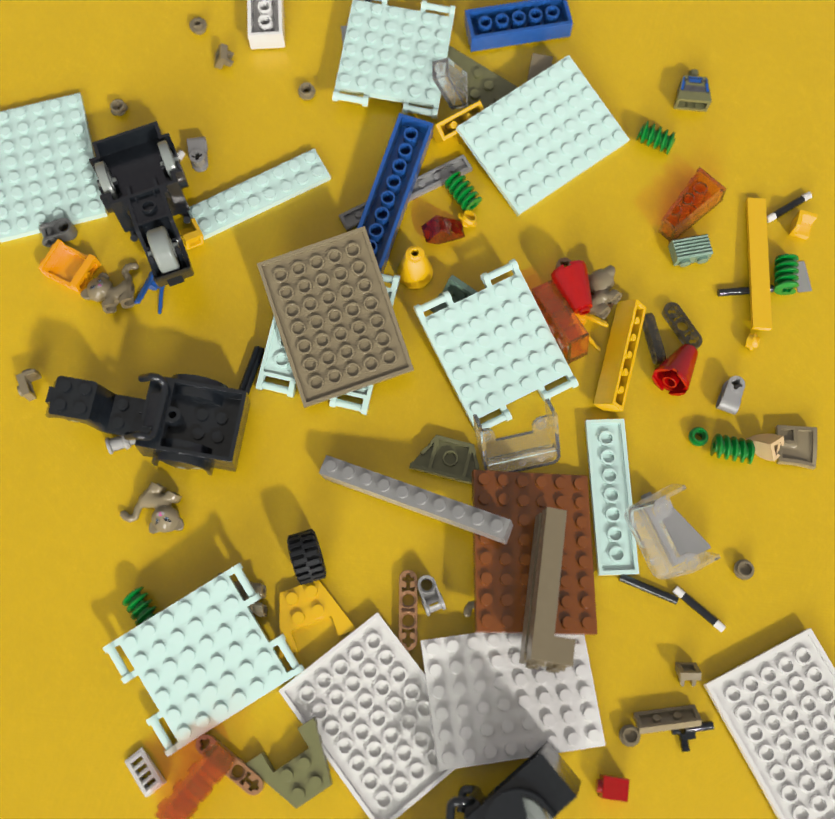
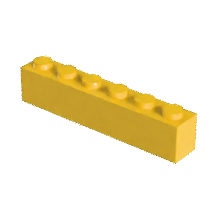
[594,299,647,412]

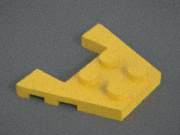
[279,580,356,658]

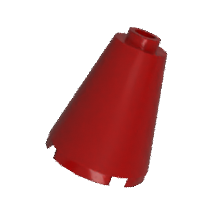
[551,260,593,315]
[652,344,698,396]

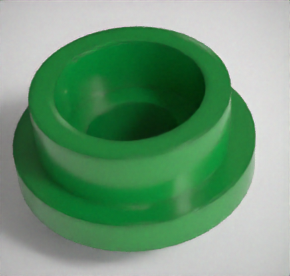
[688,427,708,446]

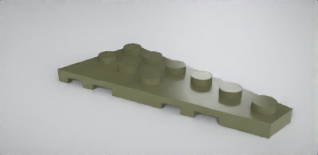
[444,46,518,109]

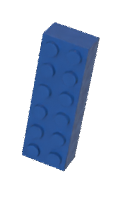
[464,0,573,52]

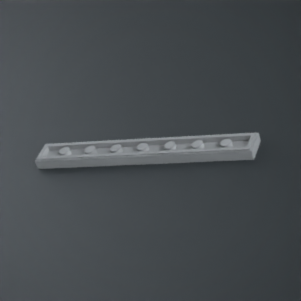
[339,154,472,232]

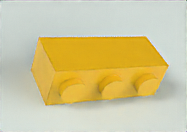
[433,101,484,143]

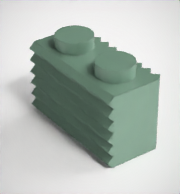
[668,234,713,267]

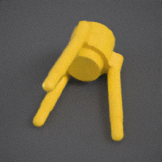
[570,312,608,351]

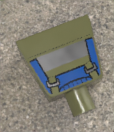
[674,69,711,112]

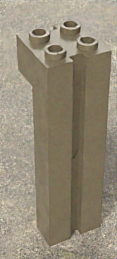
[519,507,575,673]

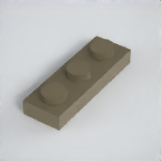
[633,704,702,734]

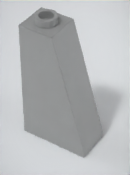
[637,492,711,567]

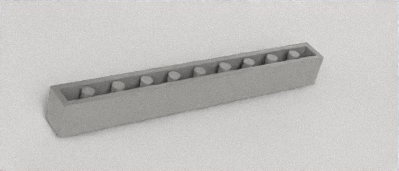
[319,455,513,544]

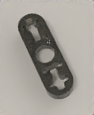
[662,302,703,349]
[642,312,666,365]

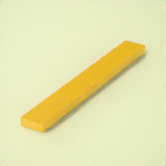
[746,198,772,331]

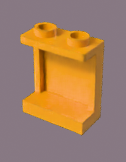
[38,239,101,294]

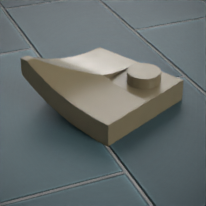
[775,425,817,470]

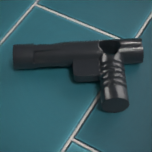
[671,721,714,752]

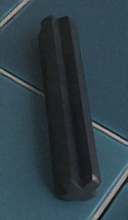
[238,346,264,395]

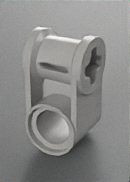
[187,136,208,172]
[716,376,745,415]
[417,575,446,617]

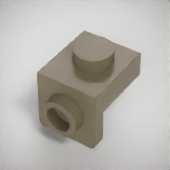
[16,369,42,401]

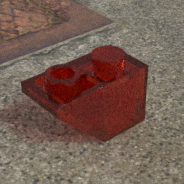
[421,215,465,245]

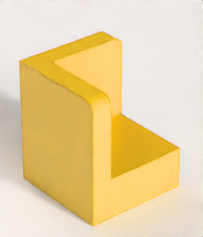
[789,210,818,240]
[179,218,204,250]

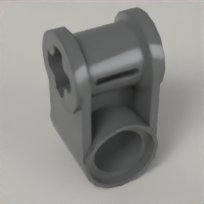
[38,218,78,247]

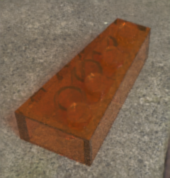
[658,167,727,242]
[532,280,589,364]
[155,742,237,819]

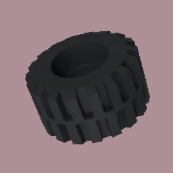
[287,529,326,585]

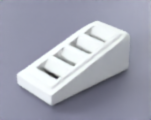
[124,747,167,797]

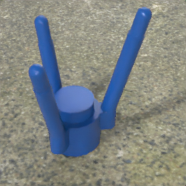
[134,271,165,314]

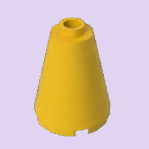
[397,246,433,290]

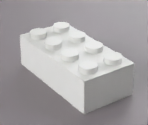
[247,0,285,49]

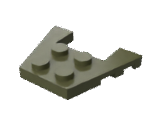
[246,717,333,809]

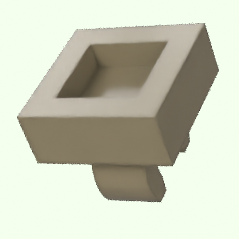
[214,43,234,69]
[675,662,702,686]

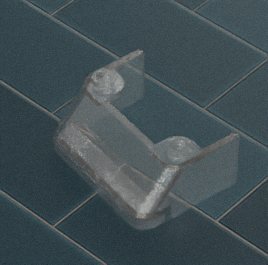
[473,398,561,472]
[625,484,721,580]

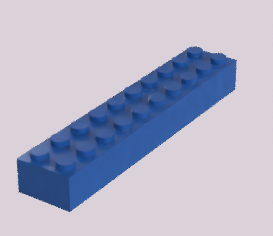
[357,113,434,274]

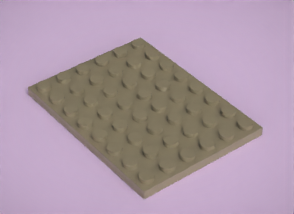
[257,226,414,408]

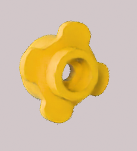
[458,210,477,228]

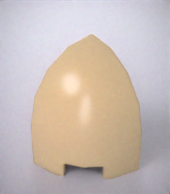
[746,433,784,462]

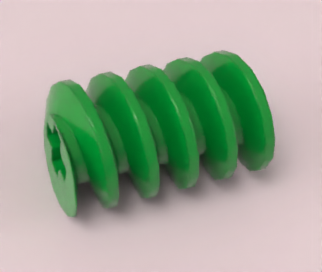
[636,120,676,155]
[445,171,482,211]
[774,254,799,295]
[710,433,755,464]
[122,587,158,626]

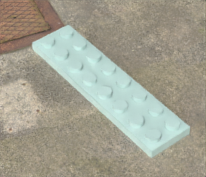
[187,149,331,240]
[585,419,639,576]

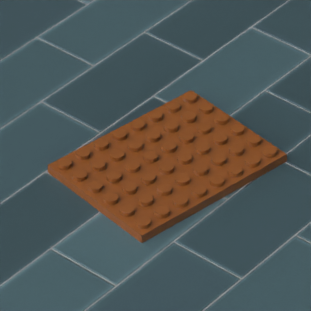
[472,470,597,635]

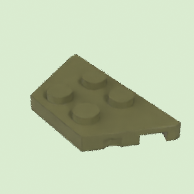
[409,435,479,485]

